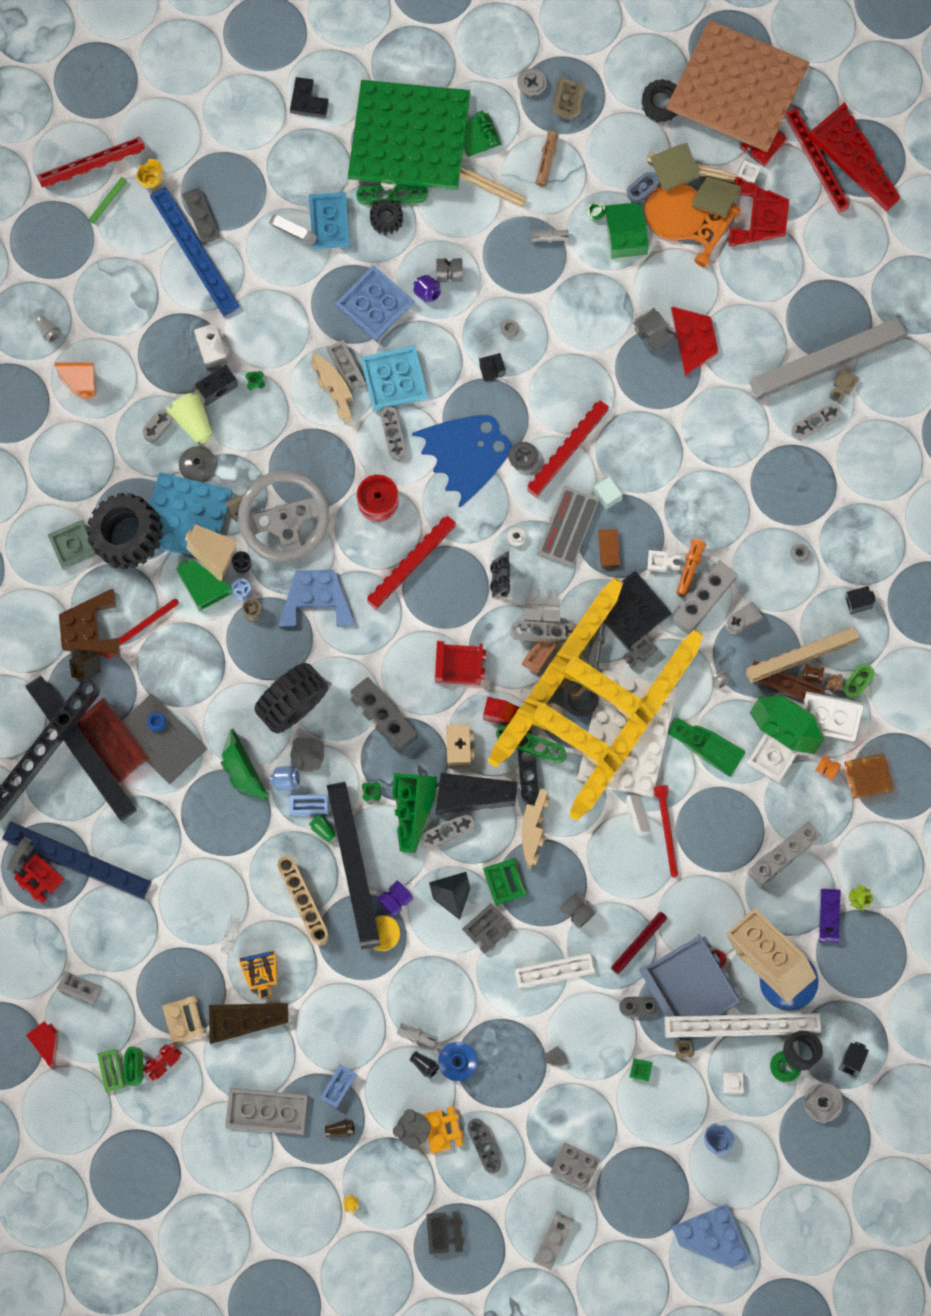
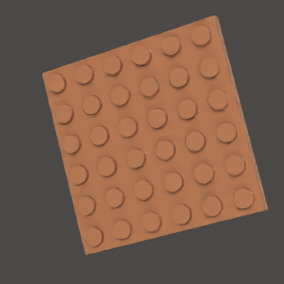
[666,20,810,152]

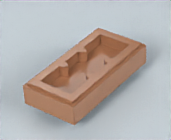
[522,641,558,674]

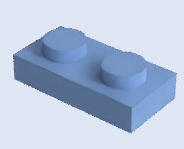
[320,1064,357,1109]

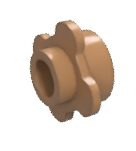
[825,674,844,692]

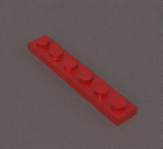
[36,136,145,188]

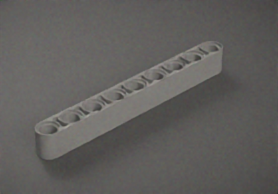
[749,318,908,400]

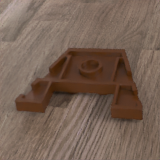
[59,589,121,657]

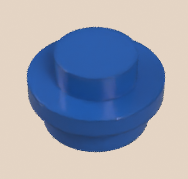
[147,712,167,732]

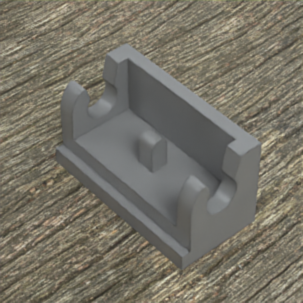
[56,972,103,1007]

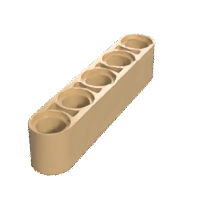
[277,856,329,946]

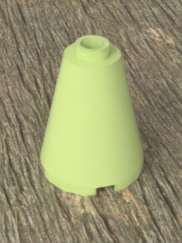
[166,390,213,445]

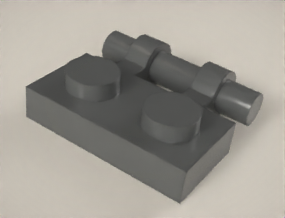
[462,903,513,954]

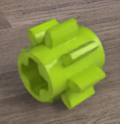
[848,885,873,910]

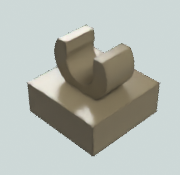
[226,495,243,520]

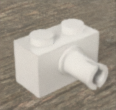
[194,323,230,370]

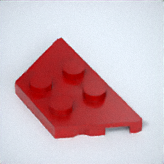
[671,307,718,376]

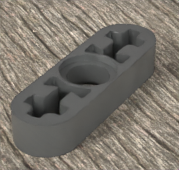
[467,1118,501,1174]

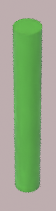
[88,177,127,224]

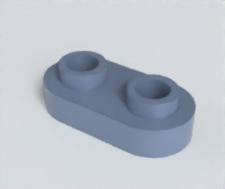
[627,172,659,203]

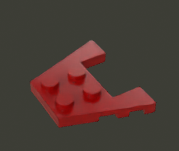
[728,177,790,247]

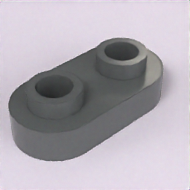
[7,837,33,873]
[619,997,659,1017]

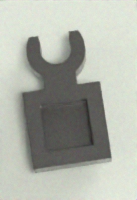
[623,635,658,668]

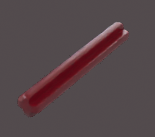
[611,911,667,975]

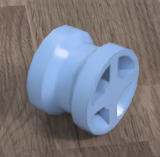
[232,578,252,601]

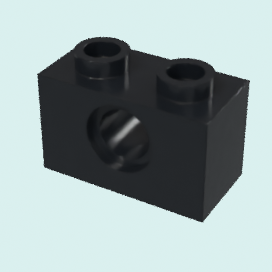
[195,365,238,406]

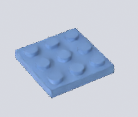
[335,265,414,342]

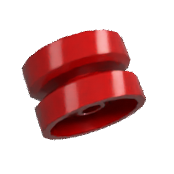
[357,474,399,522]

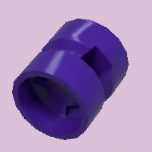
[377,880,414,917]

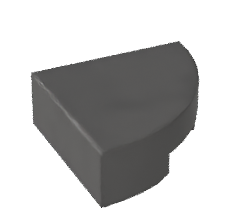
[541,1046,568,1066]

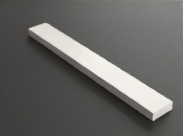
[664,1013,822,1038]

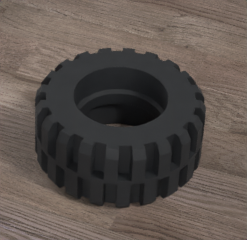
[87,493,163,569]
[254,663,328,734]

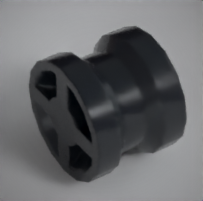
[232,551,252,574]

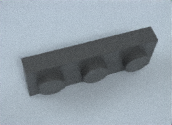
[182,188,220,244]

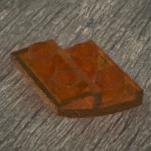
[844,754,894,799]

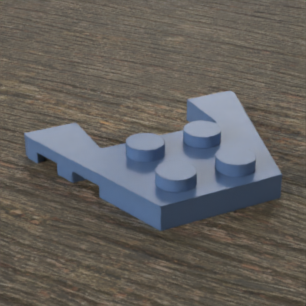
[279,569,354,628]

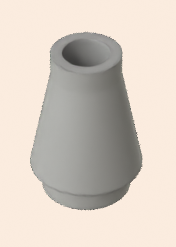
[35,315,60,343]

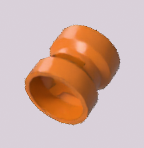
[815,755,841,781]

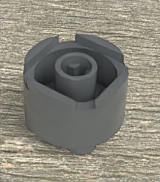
[633,308,674,352]

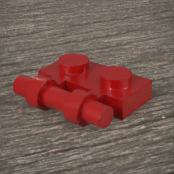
[740,131,787,167]
[14,853,65,904]

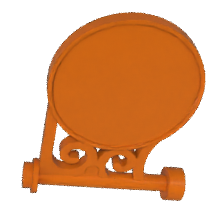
[645,184,741,268]

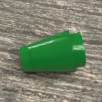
[309,814,337,843]

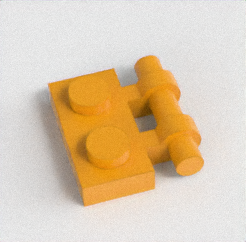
[423,1106,464,1154]

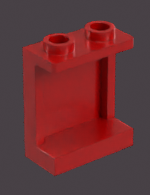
[435,641,487,685]

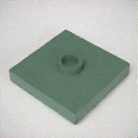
[48,520,97,570]

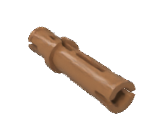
[535,131,559,187]

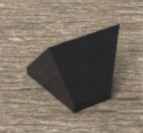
[429,872,471,920]

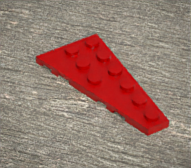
[808,102,901,212]

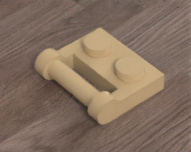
[162,996,207,1044]

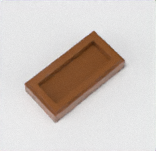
[598,529,620,568]

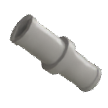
[531,228,569,243]
[397,1023,438,1049]

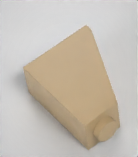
[185,524,237,581]

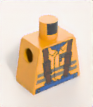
[238,950,277,1000]

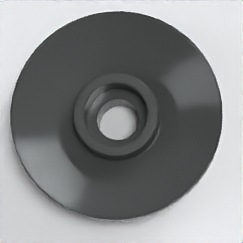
[179,446,217,482]

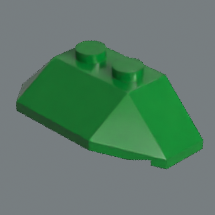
[750,695,825,754]
[220,728,269,801]

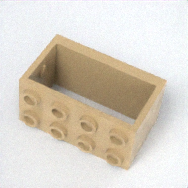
[726,908,816,1003]

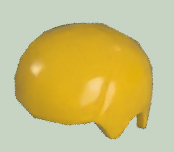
[136,159,164,188]

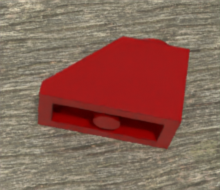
[483,696,520,726]
[26,1021,58,1069]

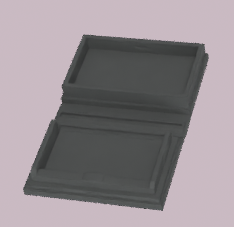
[120,693,207,785]

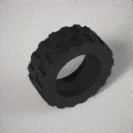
[641,79,678,122]

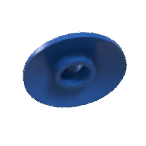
[438,1042,478,1081]

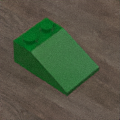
[604,202,649,258]

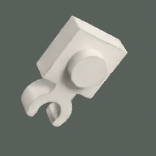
[647,550,681,572]

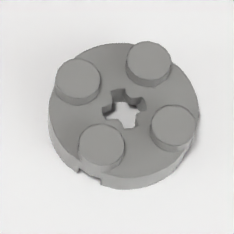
[803,1083,843,1123]

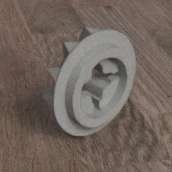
[517,68,547,97]

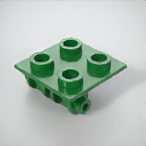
[464,111,502,157]

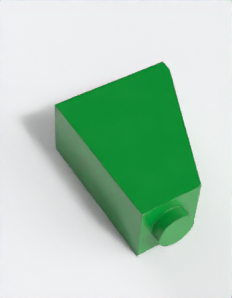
[176,560,232,612]

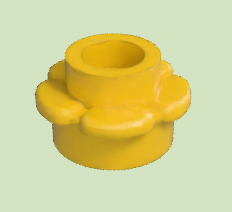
[343,1194,358,1214]

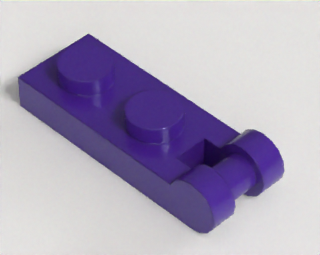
[819,889,841,944]

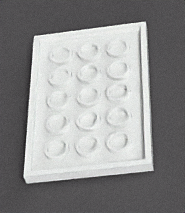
[577,670,678,798]

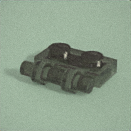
[426,1211,465,1255]

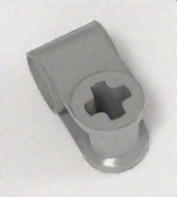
[726,602,764,635]

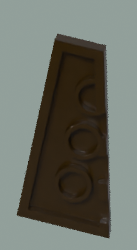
[209,1003,289,1044]

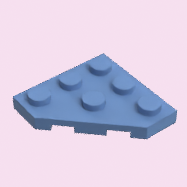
[671,1204,751,1268]

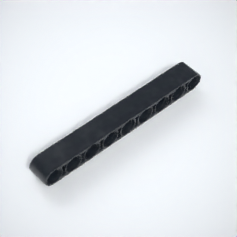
[25,675,137,822]
[0,679,100,821]
[327,781,381,950]

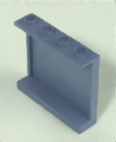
[638,933,741,1039]

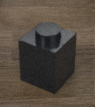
[845,586,876,615]

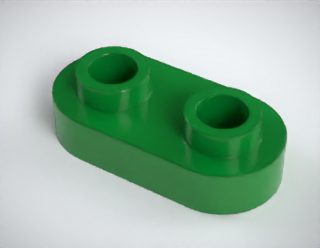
[124,1046,144,1087]

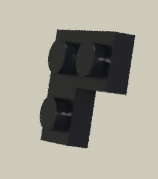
[290,77,329,118]

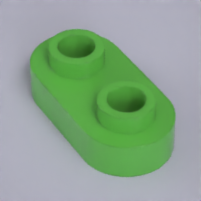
[843,664,874,699]

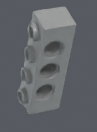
[672,560,738,635]
[747,821,822,888]

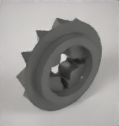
[508,442,539,472]

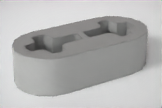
[143,409,172,442]

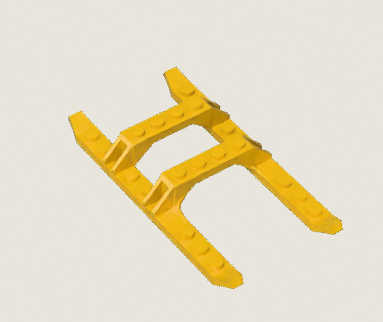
[488,577,704,821]

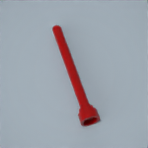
[105,599,179,659]
[653,785,678,878]

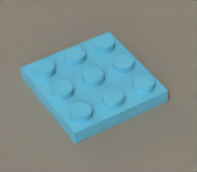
[360,345,428,412]

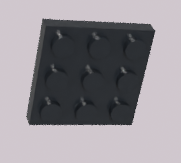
[604,571,672,650]

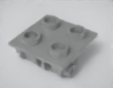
[550,1142,600,1191]

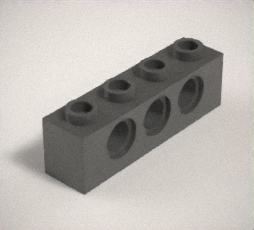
[350,677,418,752]

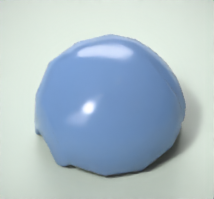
[704,1123,735,1154]

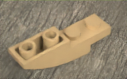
[310,353,353,424]
[522,788,550,869]

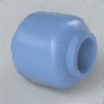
[270,766,300,792]

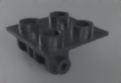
[490,551,510,598]

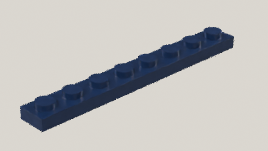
[2,821,152,900]

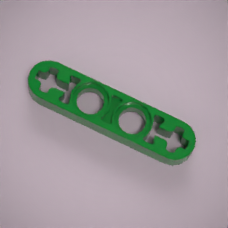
[356,185,428,205]
[496,725,567,764]

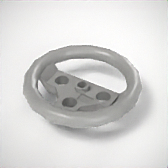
[238,470,330,563]

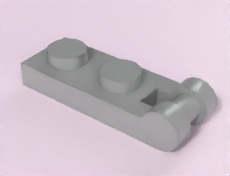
[326,340,367,393]
[533,1211,575,1270]

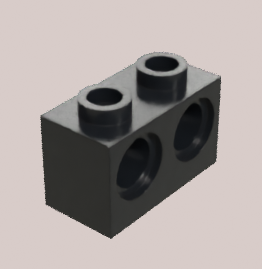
[838,1041,869,1077]

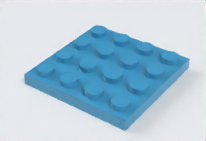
[150,472,232,558]

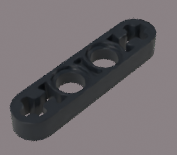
[518,730,539,804]

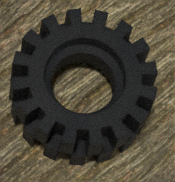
[370,198,403,235]

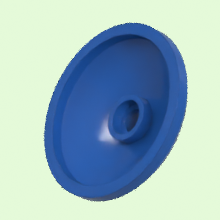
[760,959,819,1011]

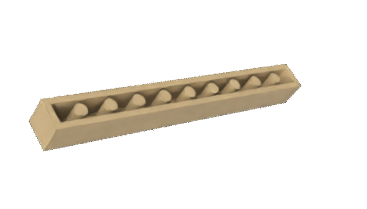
[745,627,860,683]

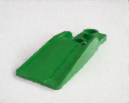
[668,718,745,777]

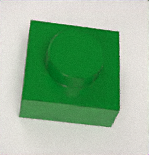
[629,1058,653,1082]

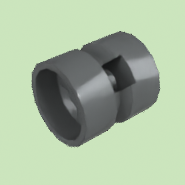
[436,258,463,282]
[560,892,597,929]

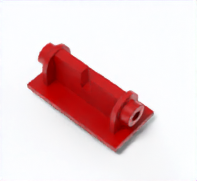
[143,1043,182,1081]

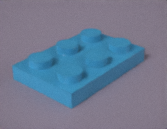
[309,192,350,249]

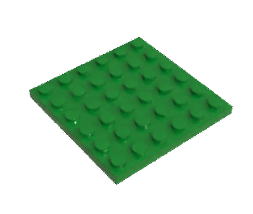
[348,80,470,190]

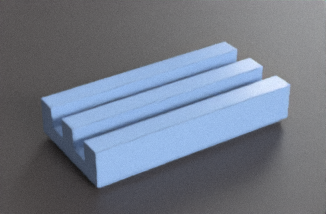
[289,795,329,815]

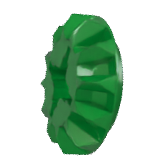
[770,1051,801,1083]

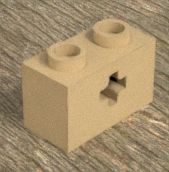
[446,724,474,767]

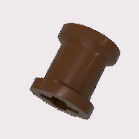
[802,664,824,685]

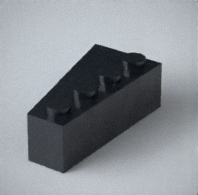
[436,773,518,815]

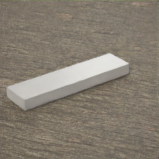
[514,953,595,989]

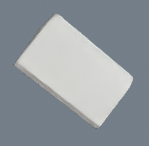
[626,795,650,836]

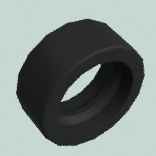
[561,681,599,717]
[783,1030,823,1071]

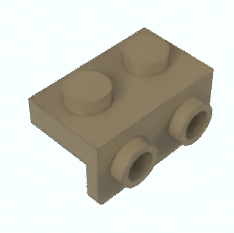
[551,77,586,120]

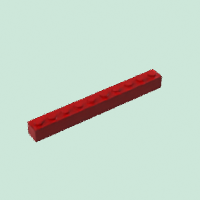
[785,109,849,214]
[527,400,609,498]
[367,515,456,610]

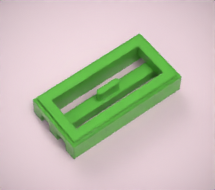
[97,1049,125,1093]

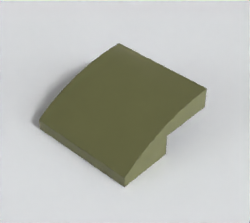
[650,143,701,191]
[692,177,742,218]

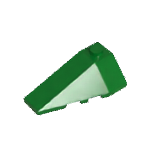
[392,773,437,853]

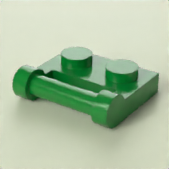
[483,858,528,906]

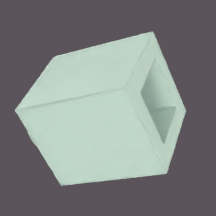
[593,476,622,510]

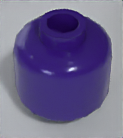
[413,275,441,302]

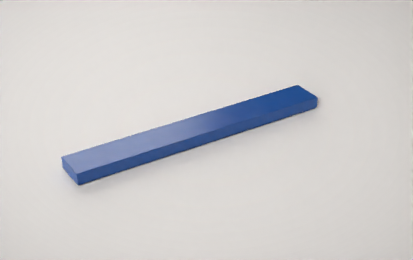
[149,187,239,317]

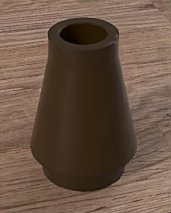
[325,1118,355,1138]

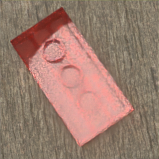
[76,698,150,783]

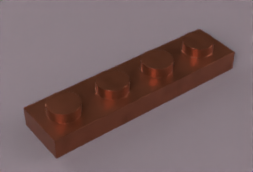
[747,660,826,702]

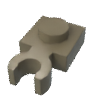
[829,368,859,404]

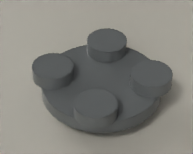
[290,738,324,772]
[393,1109,431,1149]

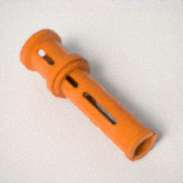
[676,539,707,597]

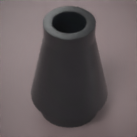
[409,1051,439,1079]

